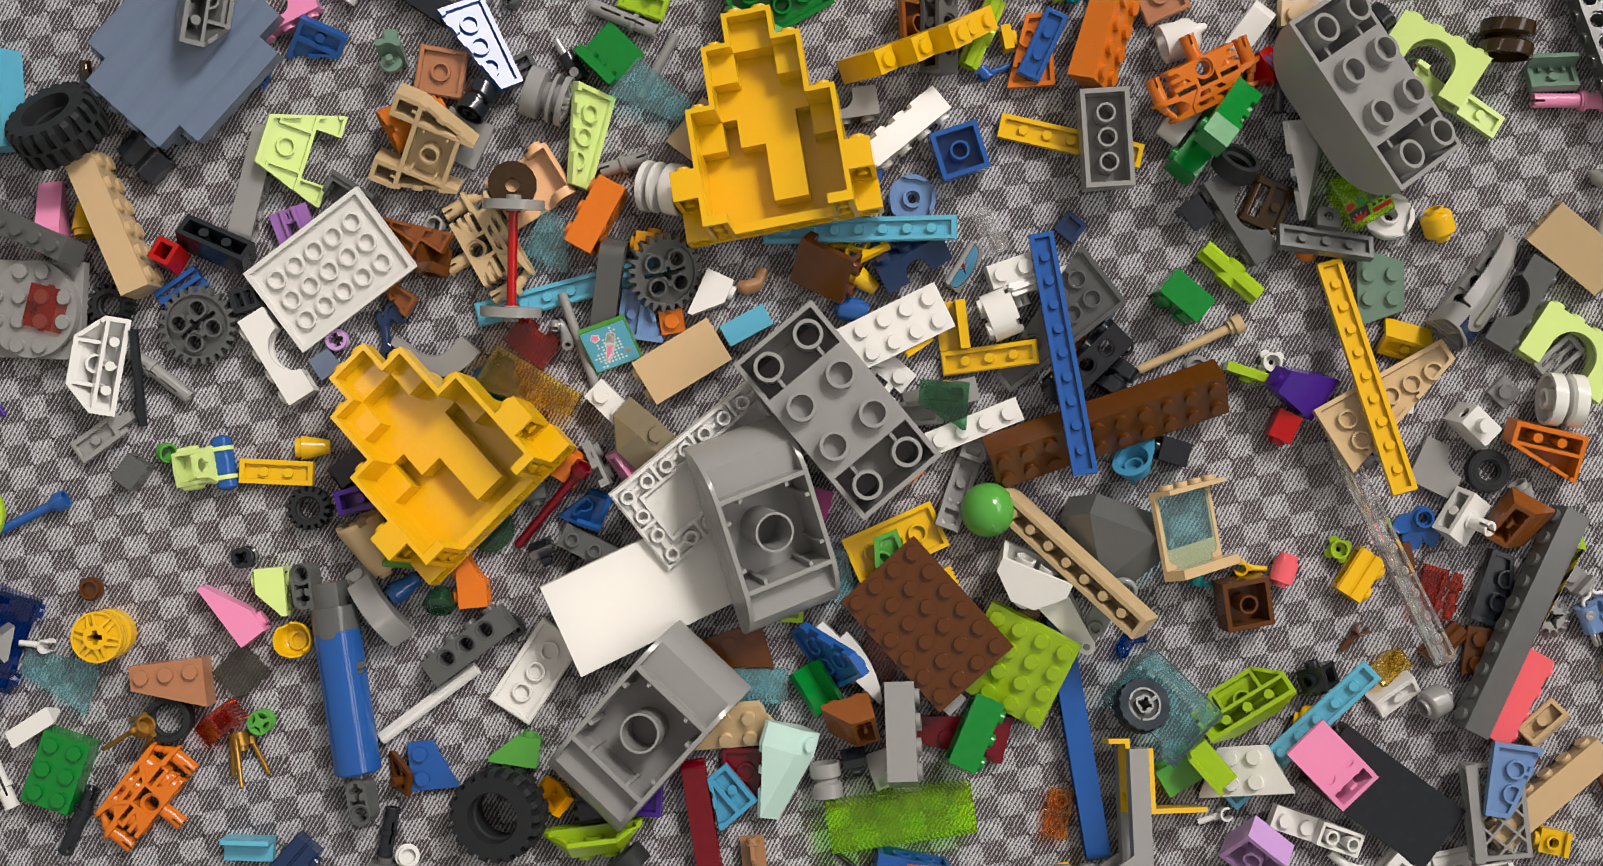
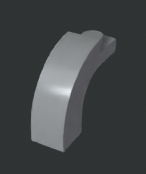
[390,335,481,377]
[345,564,414,648]

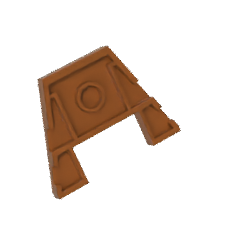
[382,217,455,317]

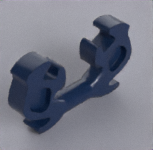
[376,302,418,360]

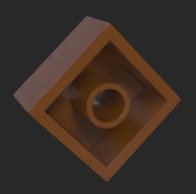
[1212,572,1275,633]

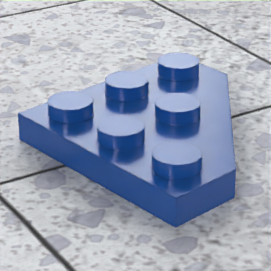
[789,621,870,688]

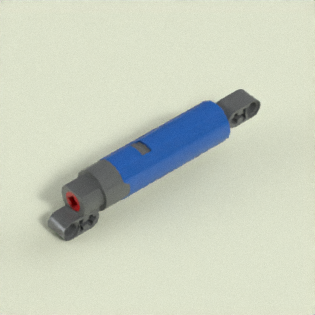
[289,561,382,827]

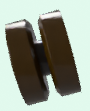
[1477,16,1537,63]

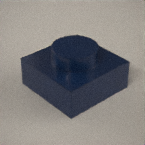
[1053,210,1088,245]

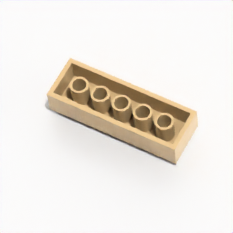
[65,149,164,300]

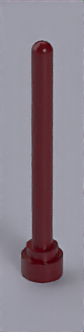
[514,459,592,549]

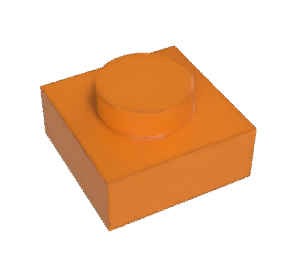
[658,308,686,336]

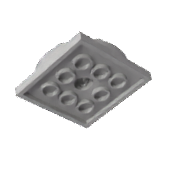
[0,260,90,360]

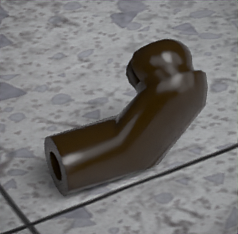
[79,60,92,88]

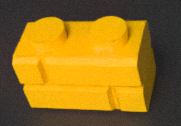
[1330,546,1387,603]

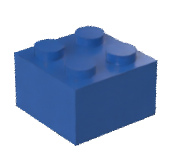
[927,119,991,185]

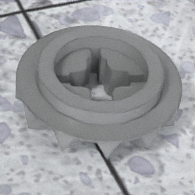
[1539,600,1570,637]

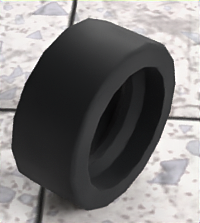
[1211,143,1261,186]
[145,698,196,743]
[607,841,650,866]

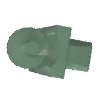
[375,29,409,74]

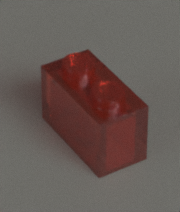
[503,318,562,371]

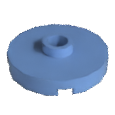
[888,174,936,216]

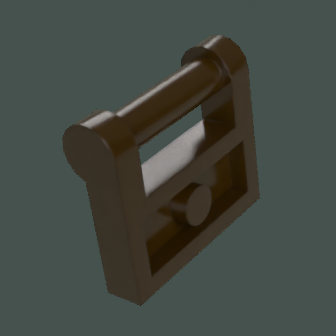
[1236,174,1294,236]

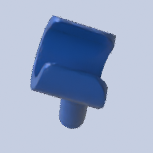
[975,63,1011,82]

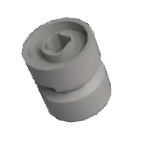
[809,759,843,800]

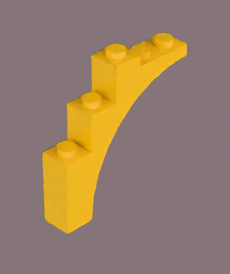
[836,5,998,85]

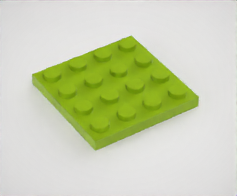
[965,599,1082,729]

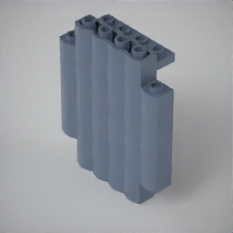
[86,0,285,150]

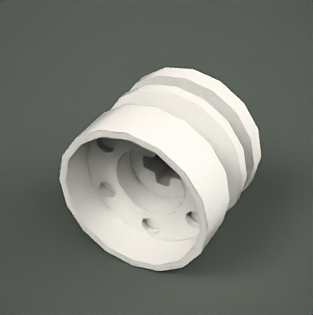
[634,160,691,216]

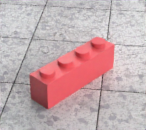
[1489,649,1555,743]

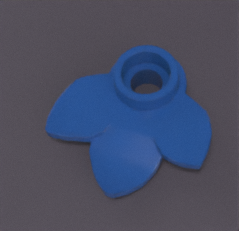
[1391,506,1440,551]

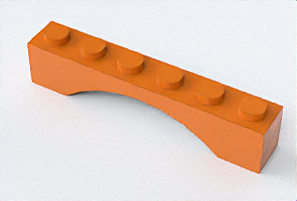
[452,554,492,609]

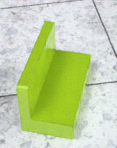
[1185,738,1238,797]

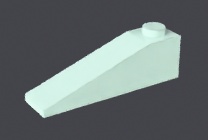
[757,720,820,820]

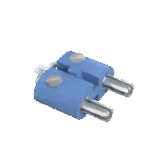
[1574,588,1603,647]

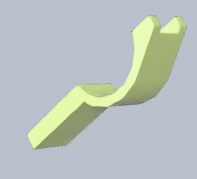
[1413,59,1505,139]

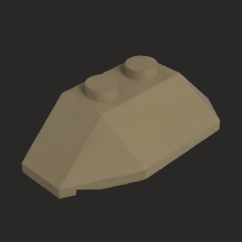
[612,397,676,470]

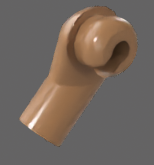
[736,266,769,295]

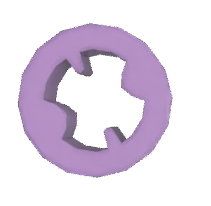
[325,329,350,351]

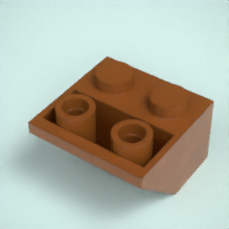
[1484,487,1555,548]
[821,692,881,747]

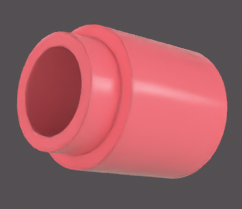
[1269,551,1299,589]

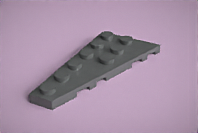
[995,244,1127,393]

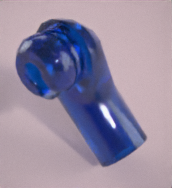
[1115,633,1147,659]

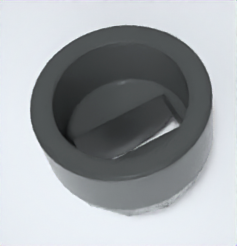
[502,0,523,11]

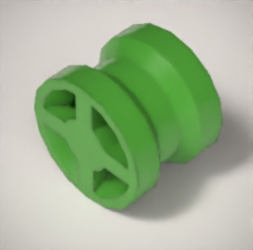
[247,708,277,735]

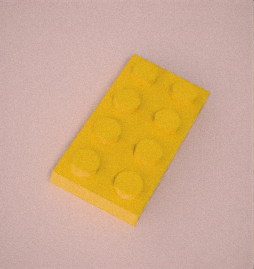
[841,501,950,583]

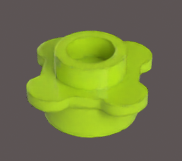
[1324,535,1352,563]

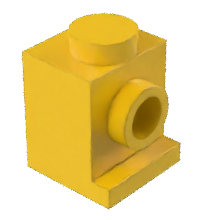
[1531,825,1573,859]

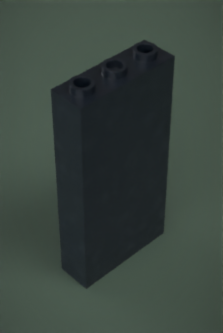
[1298,721,1466,866]

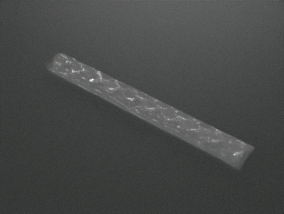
[1325,441,1457,667]

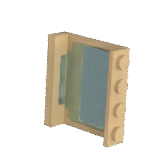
[1149,473,1241,582]

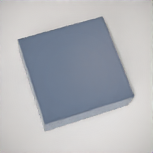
[308,348,340,381]

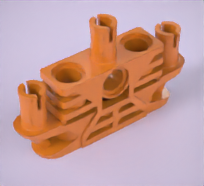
[1144,32,1260,125]
[94,741,200,853]

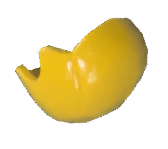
[272,622,314,659]

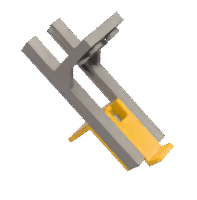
[1056,738,1208,866]

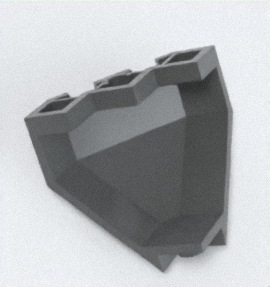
[1061,493,1171,587]

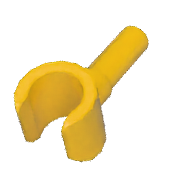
[1234,558,1267,576]

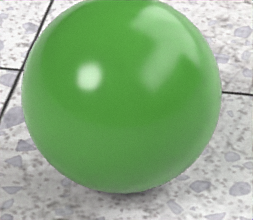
[960,482,1015,538]

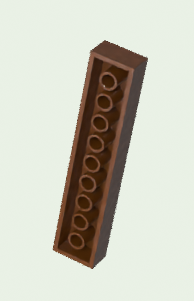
[982,359,1230,488]

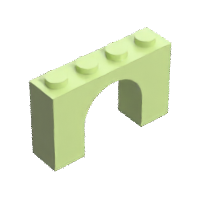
[1389,10,1493,114]
[1511,300,1603,404]

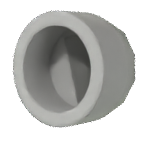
[424,215,446,231]

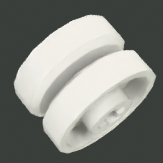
[1535,372,1591,428]

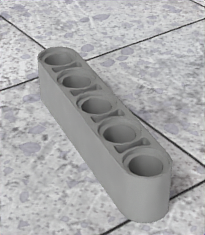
[227,123,273,243]

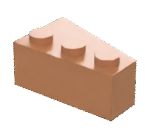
[128,655,217,707]

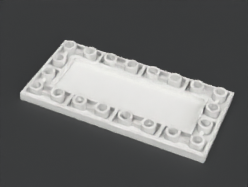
[608,381,806,570]
[539,536,732,677]

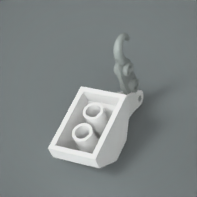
[997,540,1138,655]

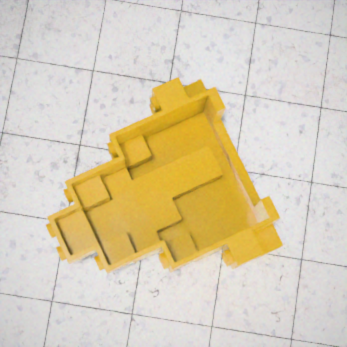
[669,3,885,249]
[329,343,577,585]

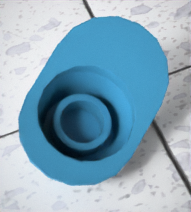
[1112,438,1155,485]

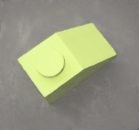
[251,565,293,616]

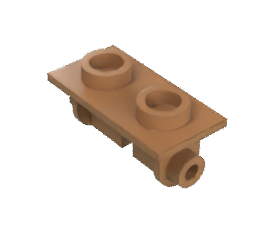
[740,834,767,866]

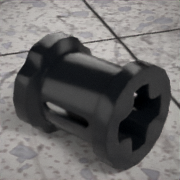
[230,546,259,569]

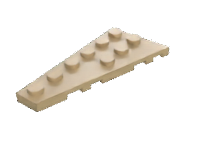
[1312,339,1455,474]

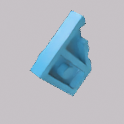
[707,762,758,831]

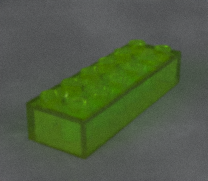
[824,779,978,854]

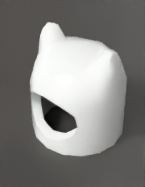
[1155,18,1207,64]

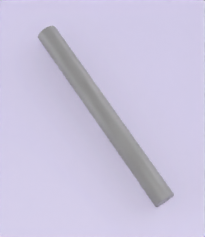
[557,292,599,386]

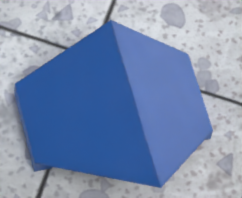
[557,488,612,532]

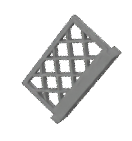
[1458,761,1533,865]

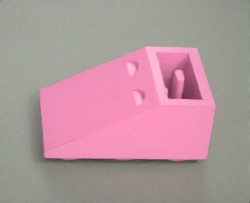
[1286,719,1379,811]

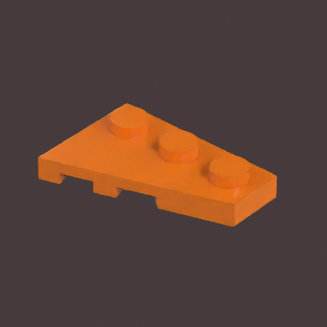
[1006,12,1055,90]

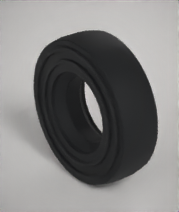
[1464,449,1511,493]

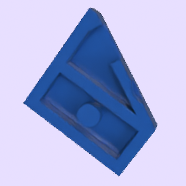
[407,739,460,792]

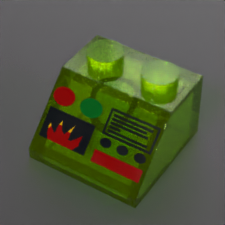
[1325,176,1395,232]

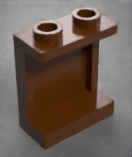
[789,231,863,304]

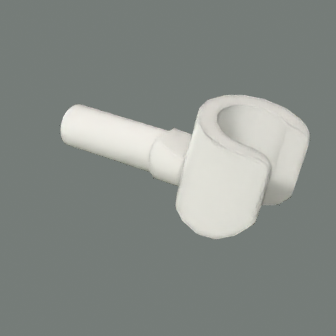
[19,638,56,654]
[1197,806,1233,825]

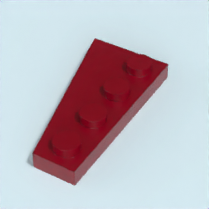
[917,715,1013,764]

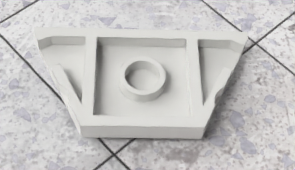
[1199,745,1295,799]

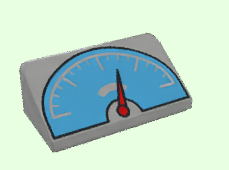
[944,241,983,293]

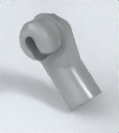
[550,318,574,350]

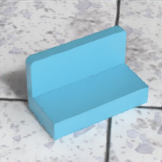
[719,304,774,348]
[219,834,276,862]

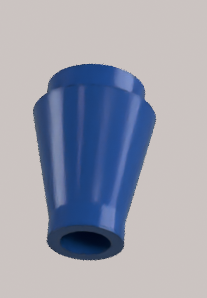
[384,572,422,605]

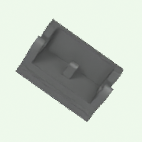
[322,169,380,208]

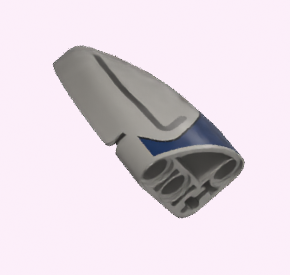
[1424,231,1517,352]

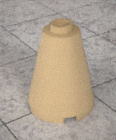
[335,508,394,579]

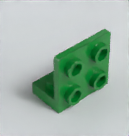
[574,22,644,90]

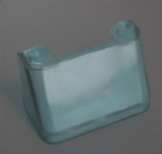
[1101,649,1223,768]

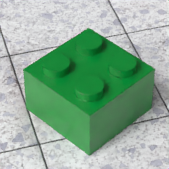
[1150,268,1216,326]

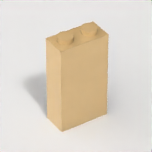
[1523,200,1603,296]
[631,317,733,405]

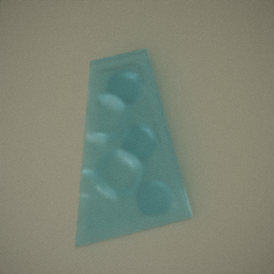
[608,57,695,124]

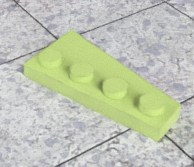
[566,81,616,191]

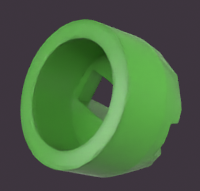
[155,443,177,463]

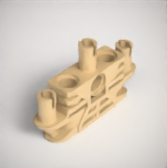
[442,190,536,306]

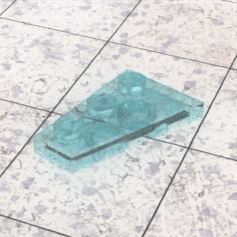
[20,647,101,714]

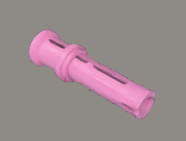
[1529,90,1603,112]

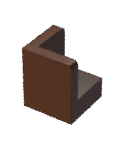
[413,244,453,279]

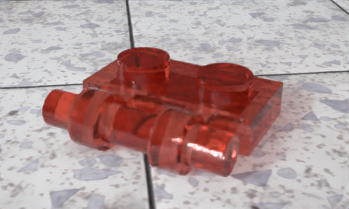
[1410,563,1464,621]

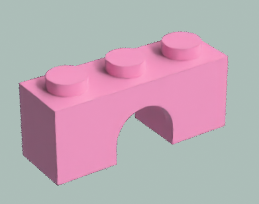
[266,0,324,44]

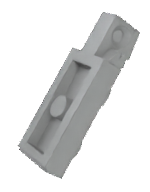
[69,411,137,464]

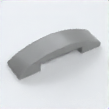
[935,438,985,533]

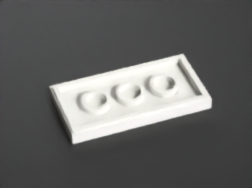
[488,617,573,725]

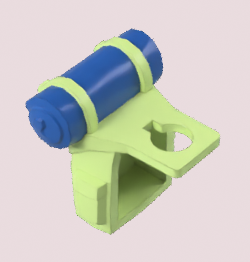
[171,435,239,491]

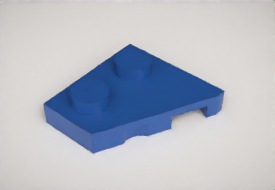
[286,14,349,59]

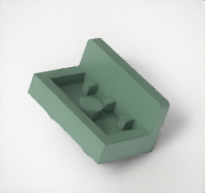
[1523,52,1581,93]

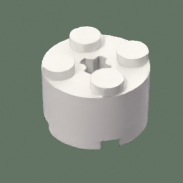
[976,286,1024,342]

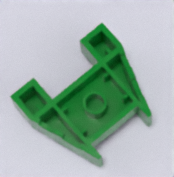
[1164,76,1263,187]

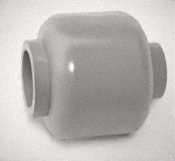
[1415,684,1454,720]

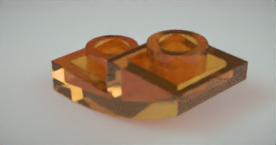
[1041,787,1074,840]

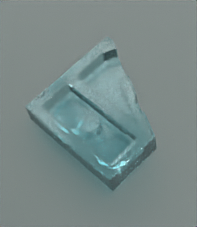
[524,209,569,273]

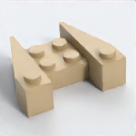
[368,83,480,194]

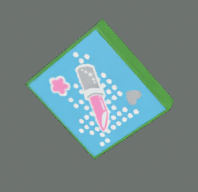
[578,314,642,373]

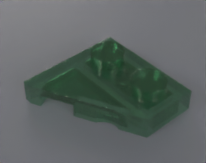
[918,378,970,430]

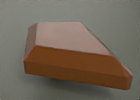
[389,750,414,796]

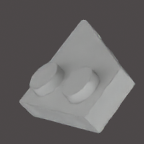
[581,440,615,488]

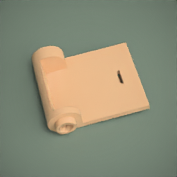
[484,141,577,230]

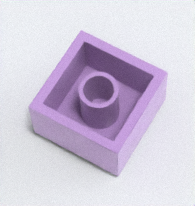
[1218,815,1295,866]

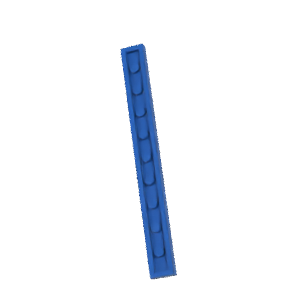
[1028,231,1098,478]

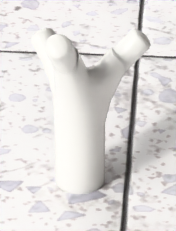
[1327,850,1364,866]

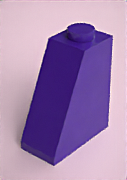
[1263,365,1340,421]

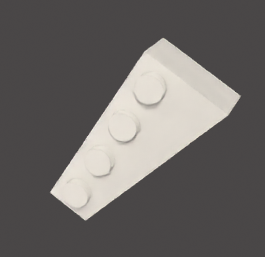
[870,85,951,173]

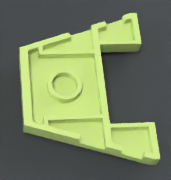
[253,114,348,208]

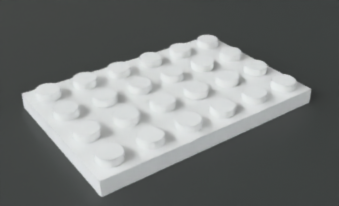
[243,186,418,353]

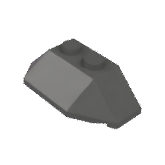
[175,0,235,48]

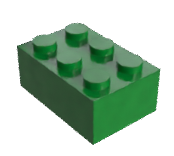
[942,693,1006,775]
[20,725,102,816]

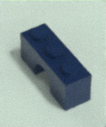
[870,241,952,294]

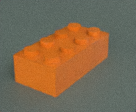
[1067,0,1140,89]

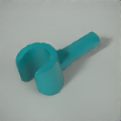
[1189,575,1213,589]

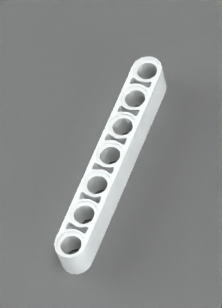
[1155,0,1276,147]

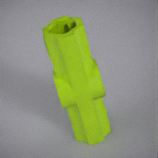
[958,0,1006,72]
[1195,241,1265,305]

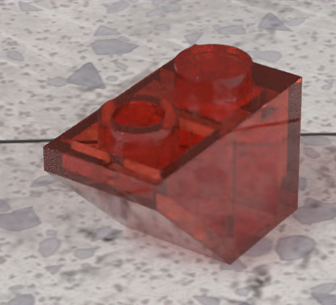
[194,698,249,747]

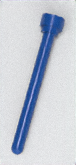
[0,490,72,536]

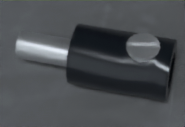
[553,38,589,82]

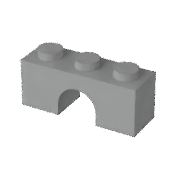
[841,84,880,127]

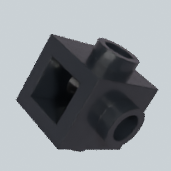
[1296,659,1340,696]

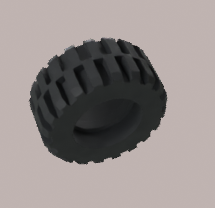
[4,81,109,171]
[449,763,549,864]

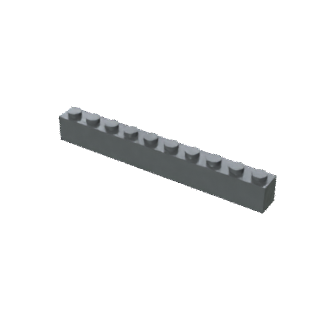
[1451,504,1590,740]

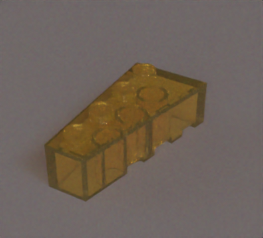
[476,345,585,416]

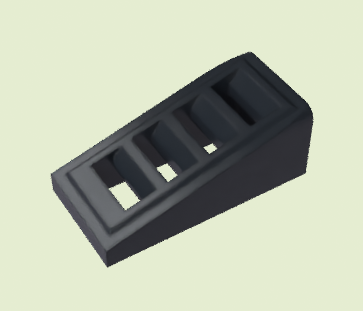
[226,284,267,316]

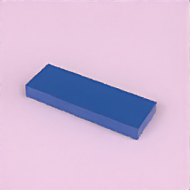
[1016,6,1069,84]

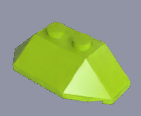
[1199,666,1297,744]
[544,815,644,861]

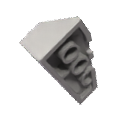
[1282,120,1322,222]

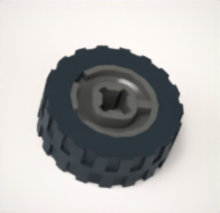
[1113,677,1171,734]

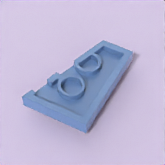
[1482,740,1545,819]

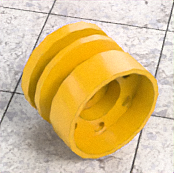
[70,608,137,663]

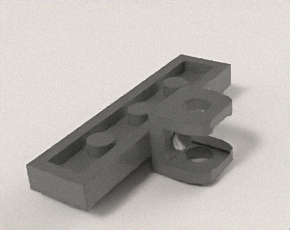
[1276,206,1374,262]

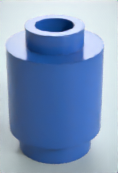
[833,297,869,322]

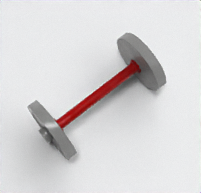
[480,194,545,322]

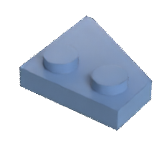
[618,288,663,343]

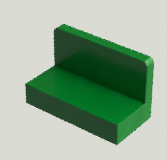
[789,658,844,717]

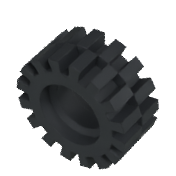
[87,283,137,321]
[285,486,334,530]

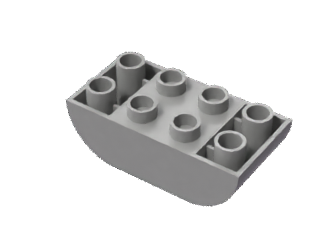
[1273,0,1463,195]
[733,300,942,521]
[683,415,840,634]
[547,620,752,833]

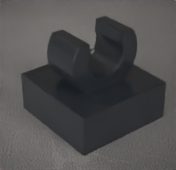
[528,535,555,567]
[840,745,868,777]

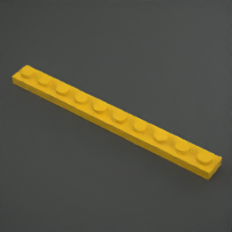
[1316,258,1418,497]

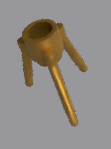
[101,712,157,754]
[228,730,271,789]

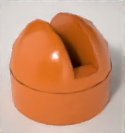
[1295,252,1316,263]

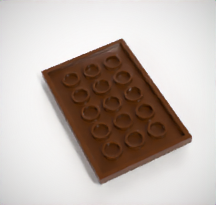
[840,535,1014,712]

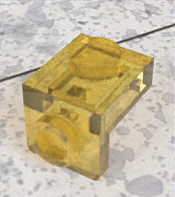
[1370,647,1413,687]

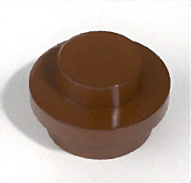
[79,577,104,601]

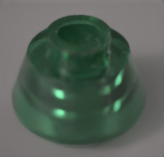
[422,586,456,616]

